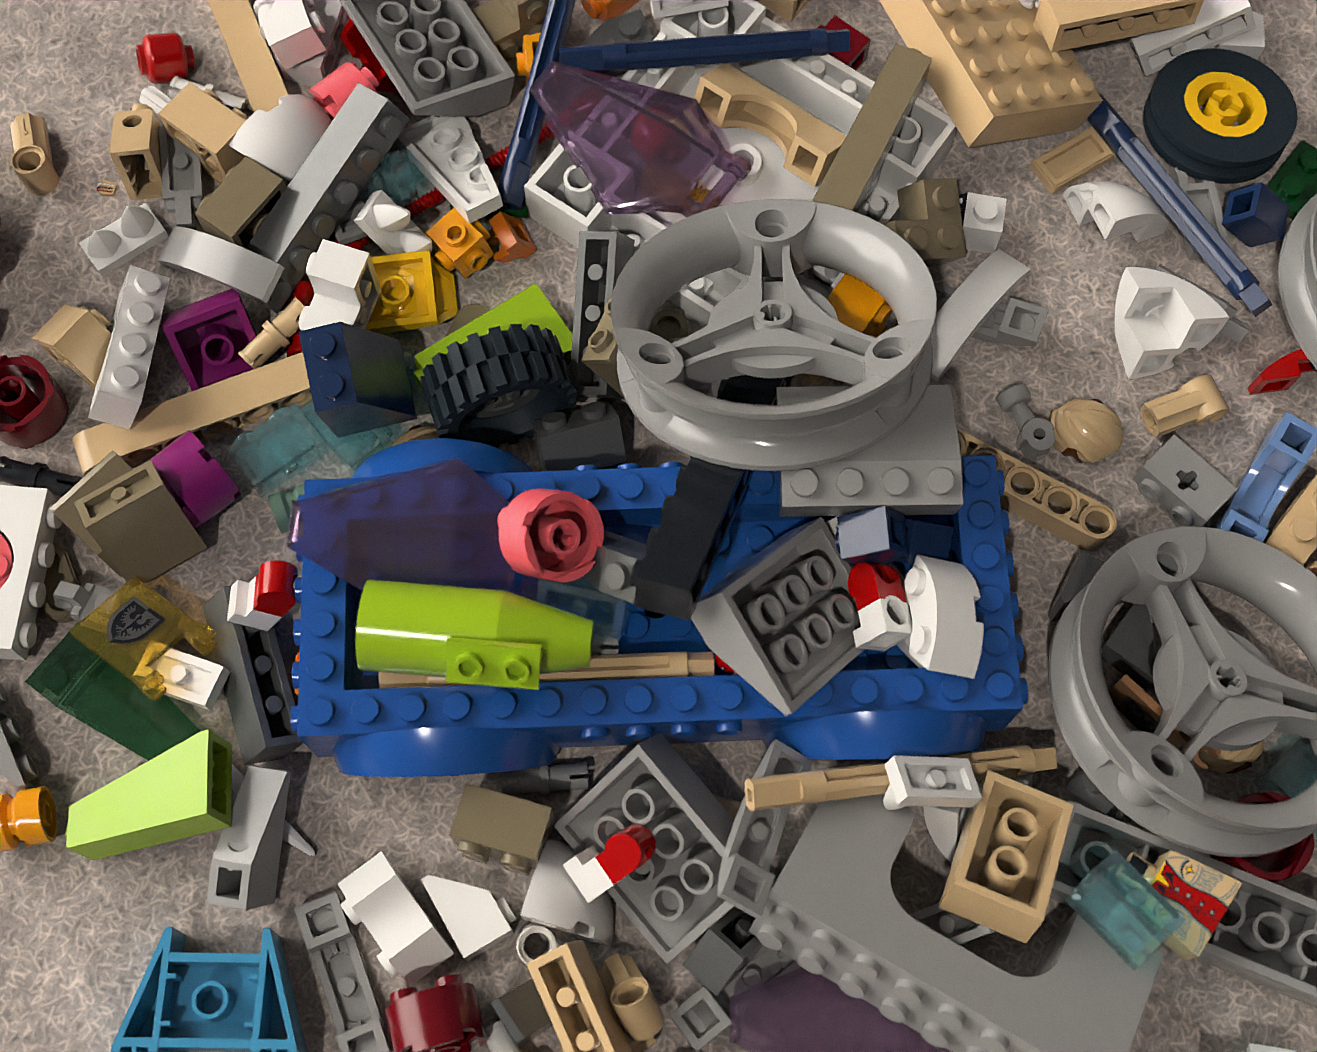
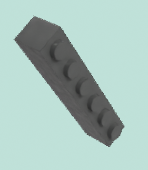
[245,83,410,314]

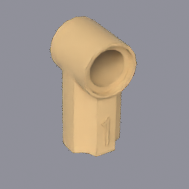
[10,113,59,195]
[1140,374,1230,438]
[598,953,665,1041]

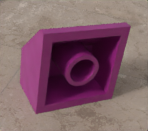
[161,288,268,391]

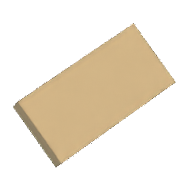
[1030,126,1115,195]

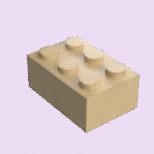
[939,770,1074,944]

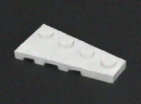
[396,115,503,224]

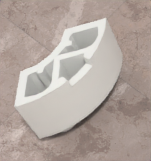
[904,555,984,679]
[338,851,454,987]

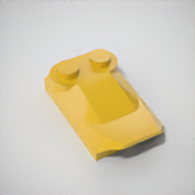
[314,250,458,334]

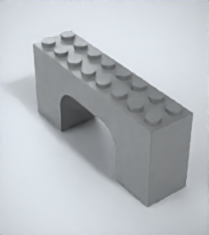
[748,794,1164,1052]

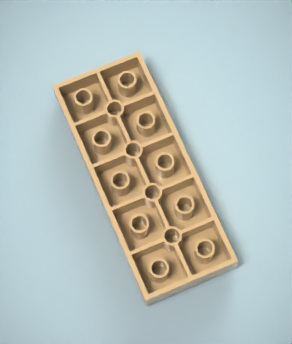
[879,0,1103,147]

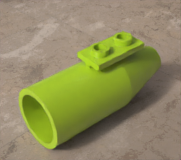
[356,580,594,690]

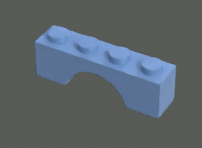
[1214,412,1317,542]

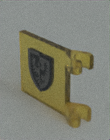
[70,576,217,701]

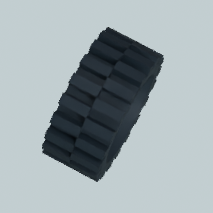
[421,324,578,448]

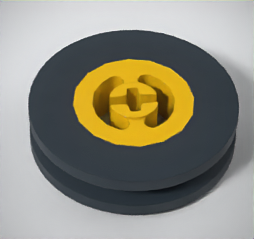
[1143,48,1298,184]

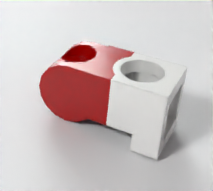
[227,560,298,631]
[847,562,912,651]
[563,824,656,903]

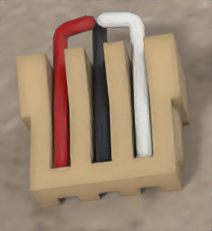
[97,180,117,196]

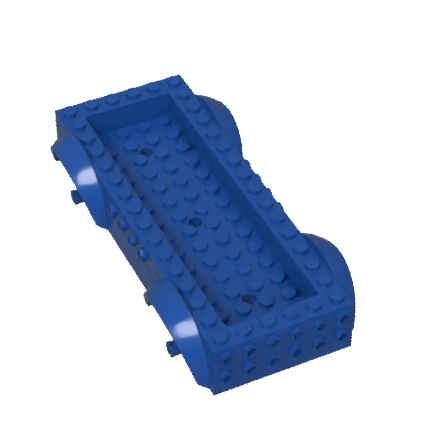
[291,438,1028,777]

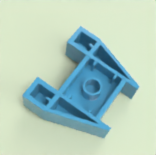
[111,927,307,1052]

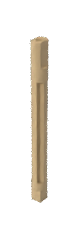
[378,651,714,689]
[744,744,1057,811]

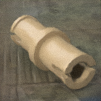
[238,297,305,369]

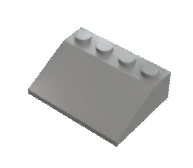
[340,0,515,117]
[776,385,963,517]
[691,517,864,716]
[554,733,776,964]

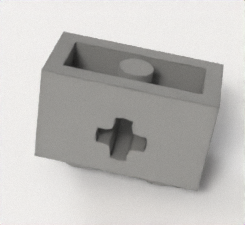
[1133,434,1238,527]

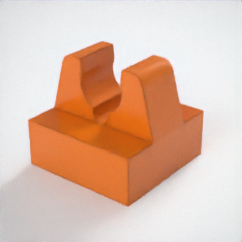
[486,211,537,263]

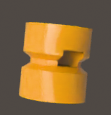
[0,786,57,852]

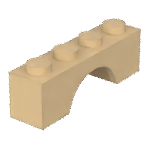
[690,63,846,187]

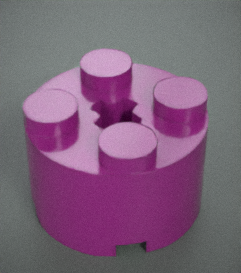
[148,430,242,529]

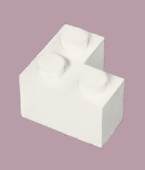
[299,239,382,331]

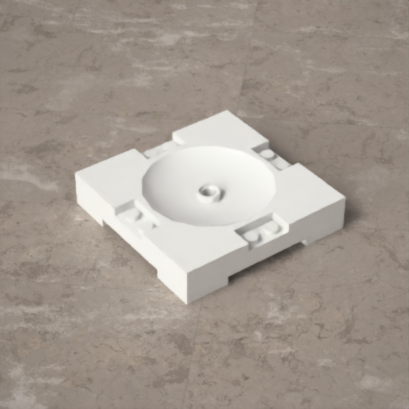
[524,0,957,328]

